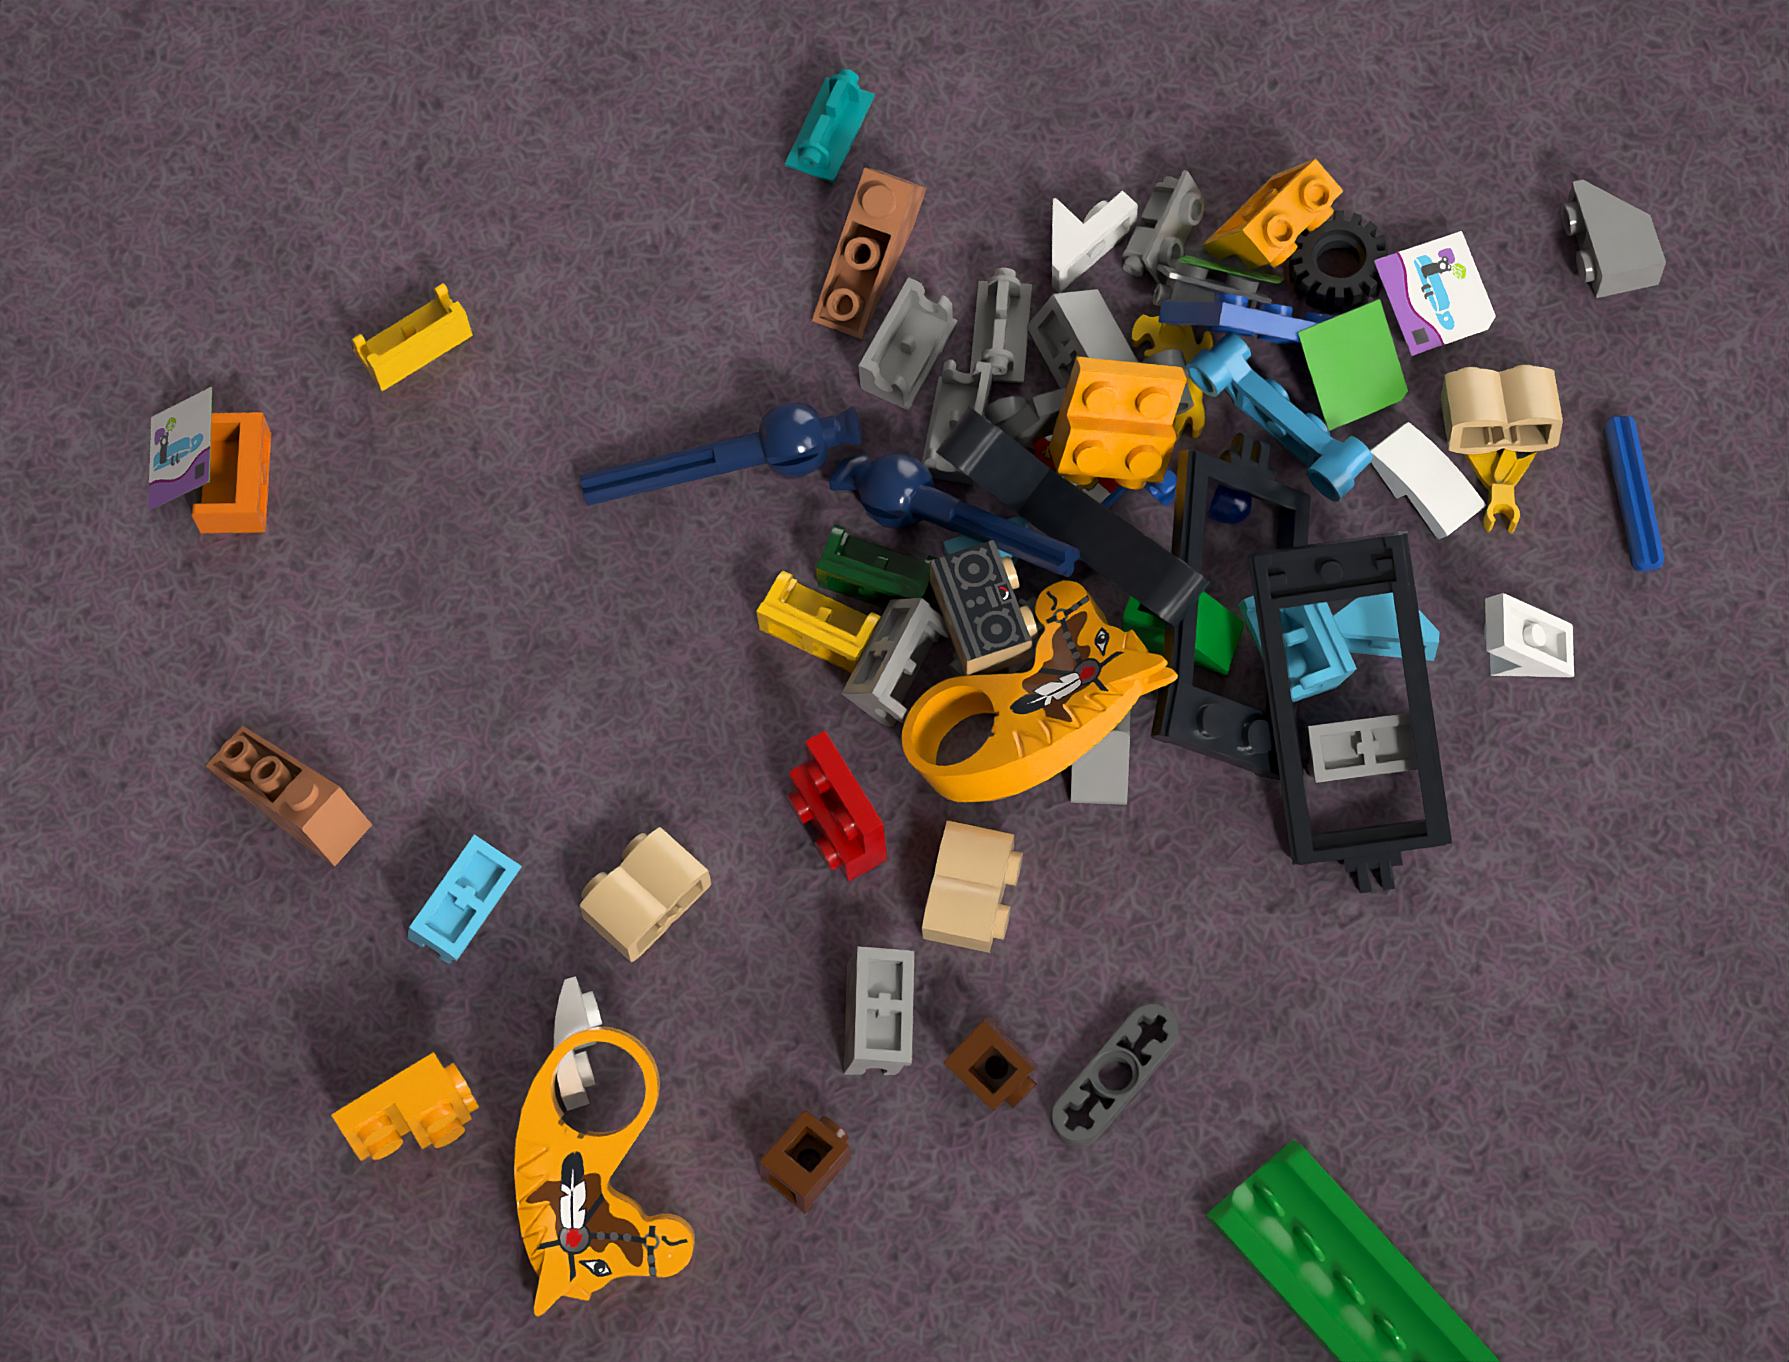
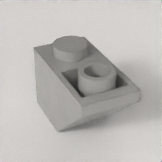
[1561,179,1666,298]

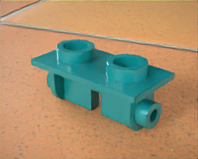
[785,69,875,183]

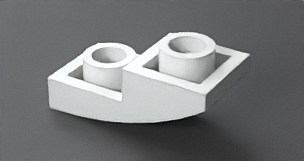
[1370,422,1486,539]
[554,976,602,1111]

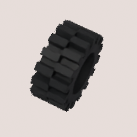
[1289,210,1388,314]

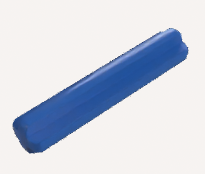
[1604,415,1665,572]

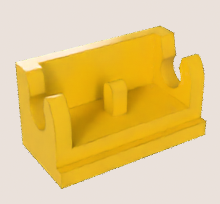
[351,283,473,391]
[756,571,882,673]

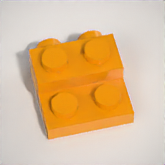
[1202,158,1343,270]
[1049,357,1187,490]
[331,1052,479,1161]

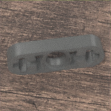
[1052,1004,1178,1147]

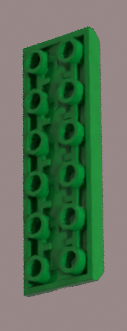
[1205,1139,1500,1362]

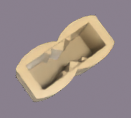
[1441,365,1563,454]
[922,820,1023,953]
[579,827,711,963]

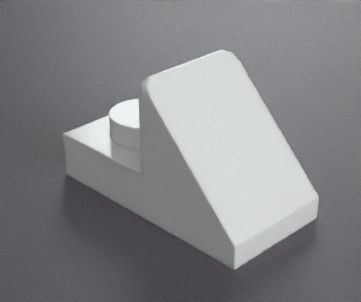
[1052,191,1138,293]
[1484,593,1574,677]

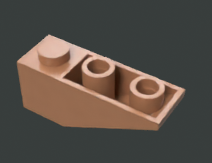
[812,168,927,339]
[205,725,372,866]

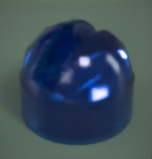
[1207,484,1252,525]

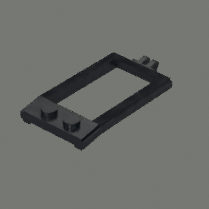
[1150,433,1311,780]
[1248,531,1452,894]

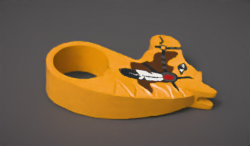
[902,580,1178,802]
[514,1027,694,1316]

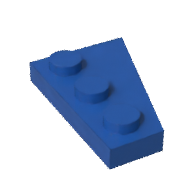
[1158,293,1334,348]

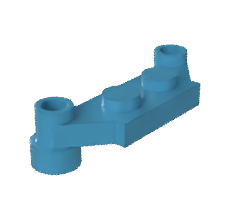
[1186,332,1373,502]

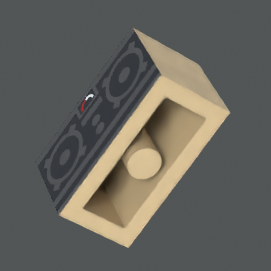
[930,540,1038,676]

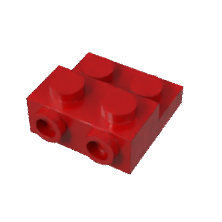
[786,730,887,882]

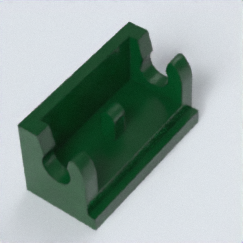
[816,525,936,609]

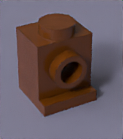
[944,1017,1038,1111]
[759,1110,850,1214]

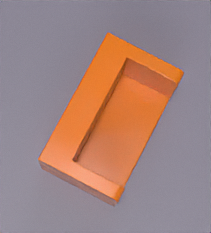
[192,412,271,533]

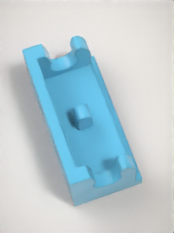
[1239,596,1357,702]
[407,835,522,964]

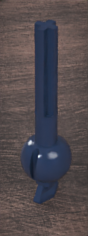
[580,403,863,506]
[829,451,1080,577]

